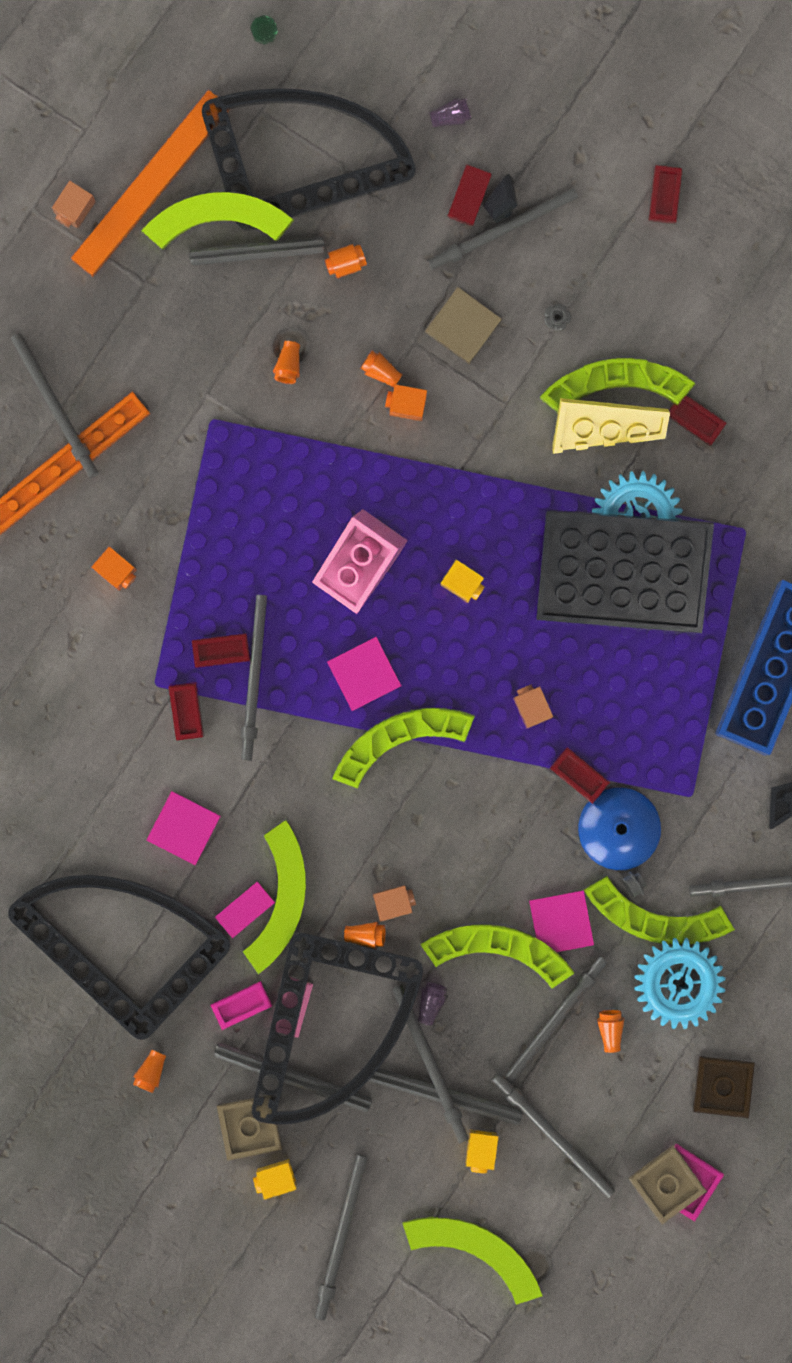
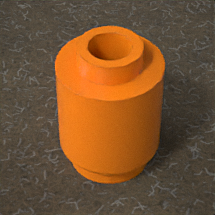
[325,244,367,279]

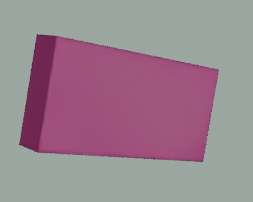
[215,881,275,938]
[211,981,273,1030]

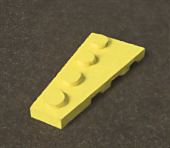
[552,398,670,454]

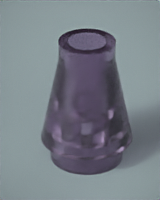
[429,97,471,128]
[418,982,448,1026]

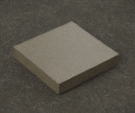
[425,287,502,364]
[217,1095,282,1161]
[628,1145,707,1224]

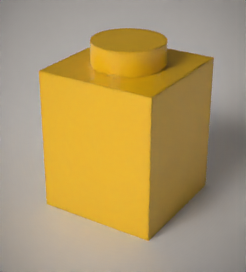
[441,560,485,603]
[466,1129,498,1173]
[253,1159,297,1200]

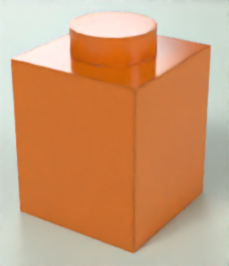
[385,385,427,421]
[91,547,137,591]

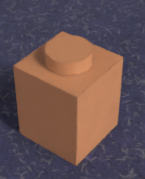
[52,181,96,228]
[513,684,553,729]
[373,885,416,922]

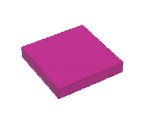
[327,637,401,711]
[146,791,221,865]
[529,890,594,952]
[674,1143,724,1222]

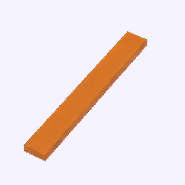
[71,90,229,277]
[0,391,150,535]

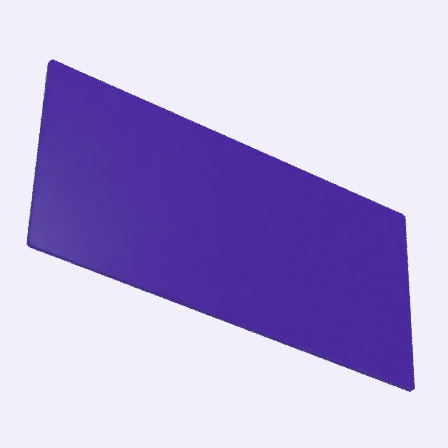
[155,419,746,797]

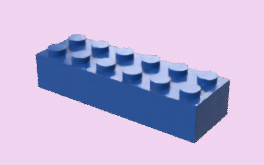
[715,580,792,756]

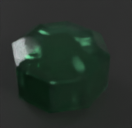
[250,15,278,45]

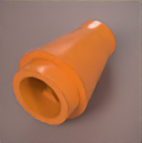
[273,341,300,384]
[360,350,402,388]
[344,922,386,950]
[597,1010,625,1053]
[133,1050,166,1093]

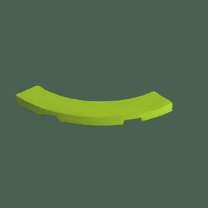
[141,192,294,249]
[540,358,695,413]
[332,708,475,789]
[243,820,306,974]
[583,876,735,945]
[420,924,575,989]
[403,1217,543,1305]

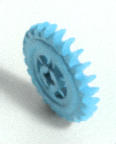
[592,471,683,520]
[634,938,726,1029]

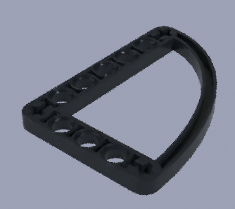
[202,88,416,231]
[8,875,231,1040]
[252,933,423,1125]

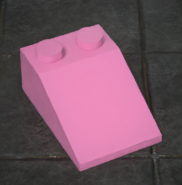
[312,509,408,614]

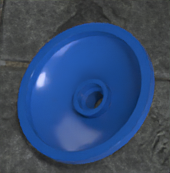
[578,788,661,870]

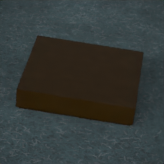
[693,1056,755,1118]

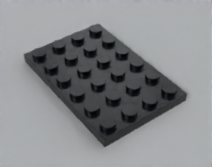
[536,509,714,633]

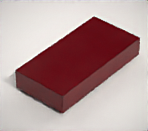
[447,165,492,227]
[648,165,683,224]
[669,395,727,446]
[192,633,250,668]
[169,682,204,741]
[550,747,610,804]

